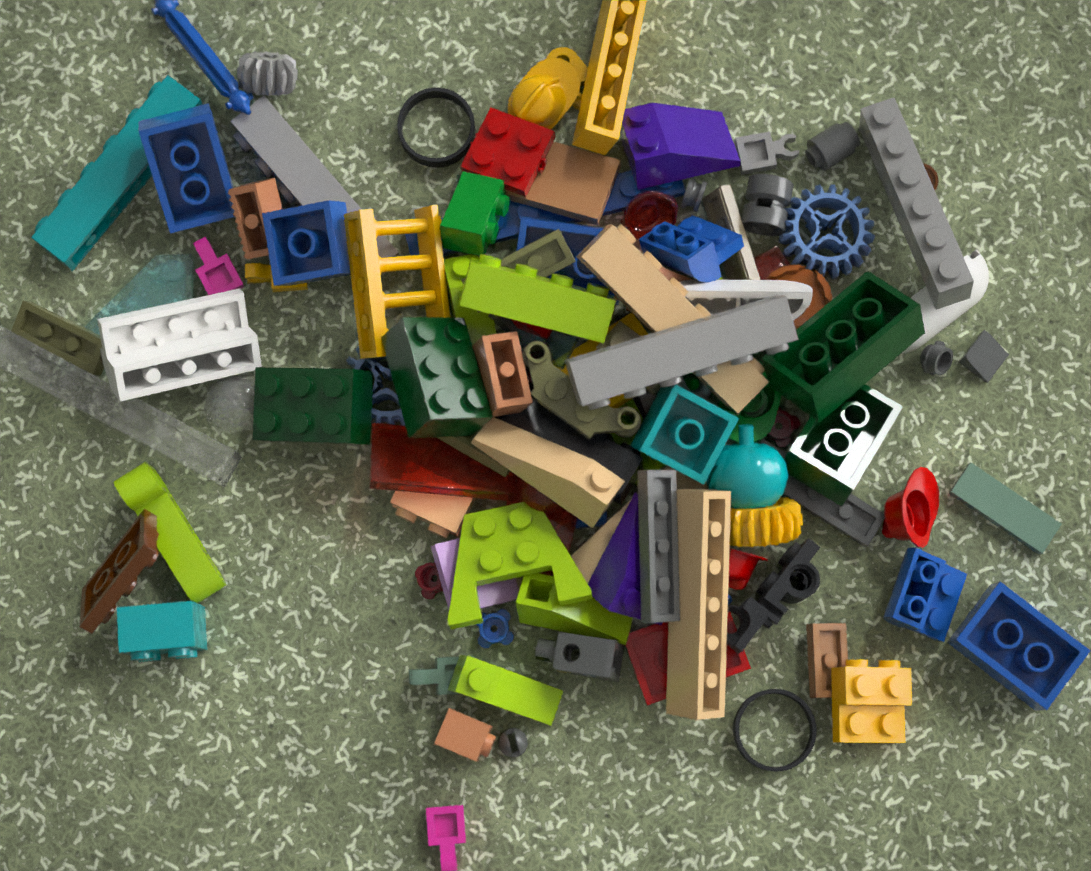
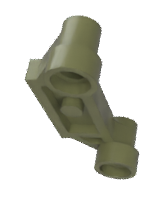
[522,341,641,440]

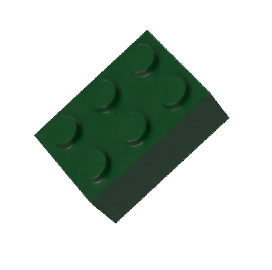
[381,317,493,438]
[252,367,373,445]
[784,384,903,507]

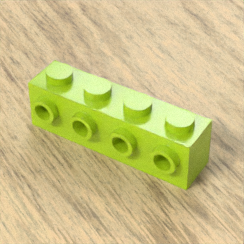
[460,254,616,343]

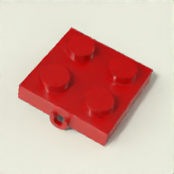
[460,107,556,197]

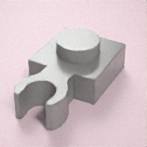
[734,131,799,175]

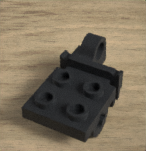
[727,538,821,653]

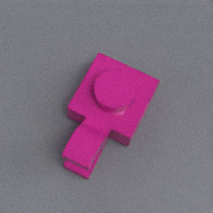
[193,236,245,295]
[426,805,466,871]

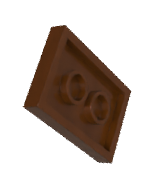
[79,509,159,634]

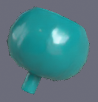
[706,424,788,509]

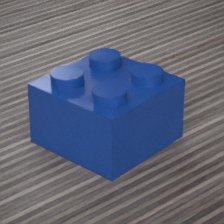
[262,200,351,286]

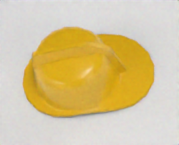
[508,58,581,129]

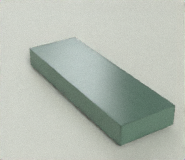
[949,462,1062,555]

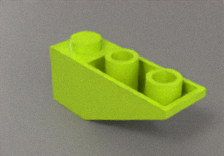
[516,573,633,645]

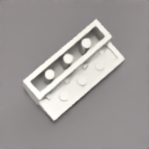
[97,289,262,402]

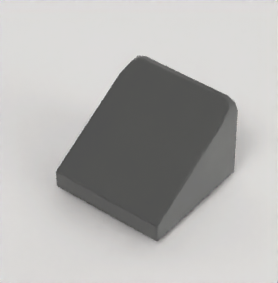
[959,330,1009,383]

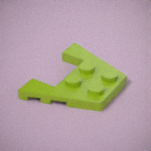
[448,499,593,630]

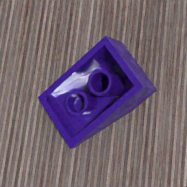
[620,103,741,190]
[588,492,663,626]

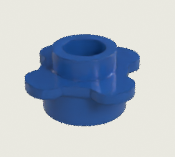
[476,609,514,648]

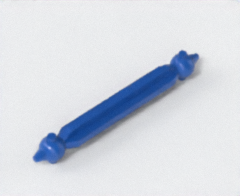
[151,0,253,115]

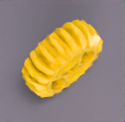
[729,497,803,548]

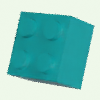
[630,384,739,484]
[117,601,207,662]

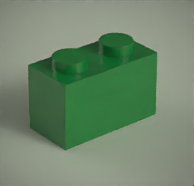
[440,171,510,256]

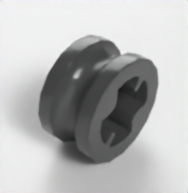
[681,177,707,212]

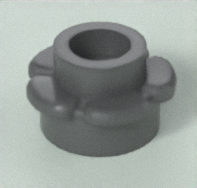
[920,341,953,375]

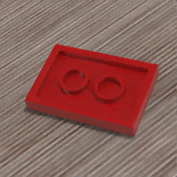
[625,612,751,706]

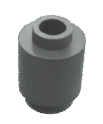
[805,122,860,171]

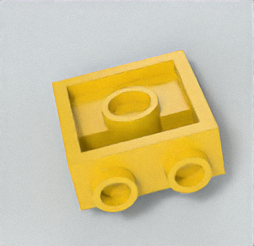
[831,659,912,743]

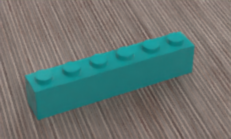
[31,75,203,271]

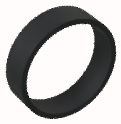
[397,88,475,168]
[733,689,817,771]

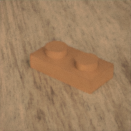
[806,623,848,698]

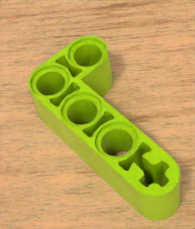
[113,462,227,603]

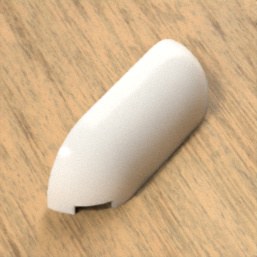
[902,249,989,353]
[680,279,813,321]

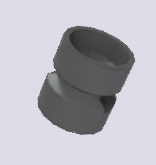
[741,174,794,237]

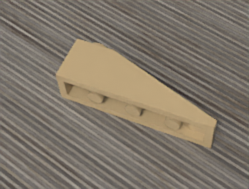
[471,417,625,528]

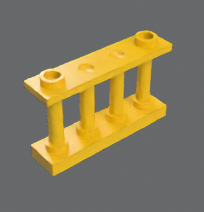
[344,205,450,359]

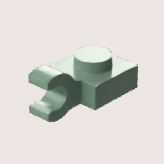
[409,656,474,695]

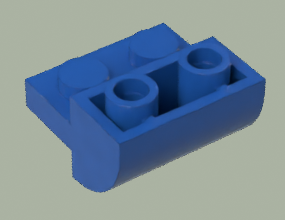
[639,215,744,282]
[883,548,967,642]

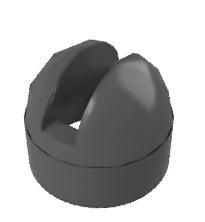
[498,728,528,758]

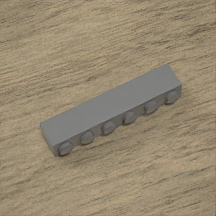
[231,95,400,277]
[859,97,974,310]
[565,295,798,410]

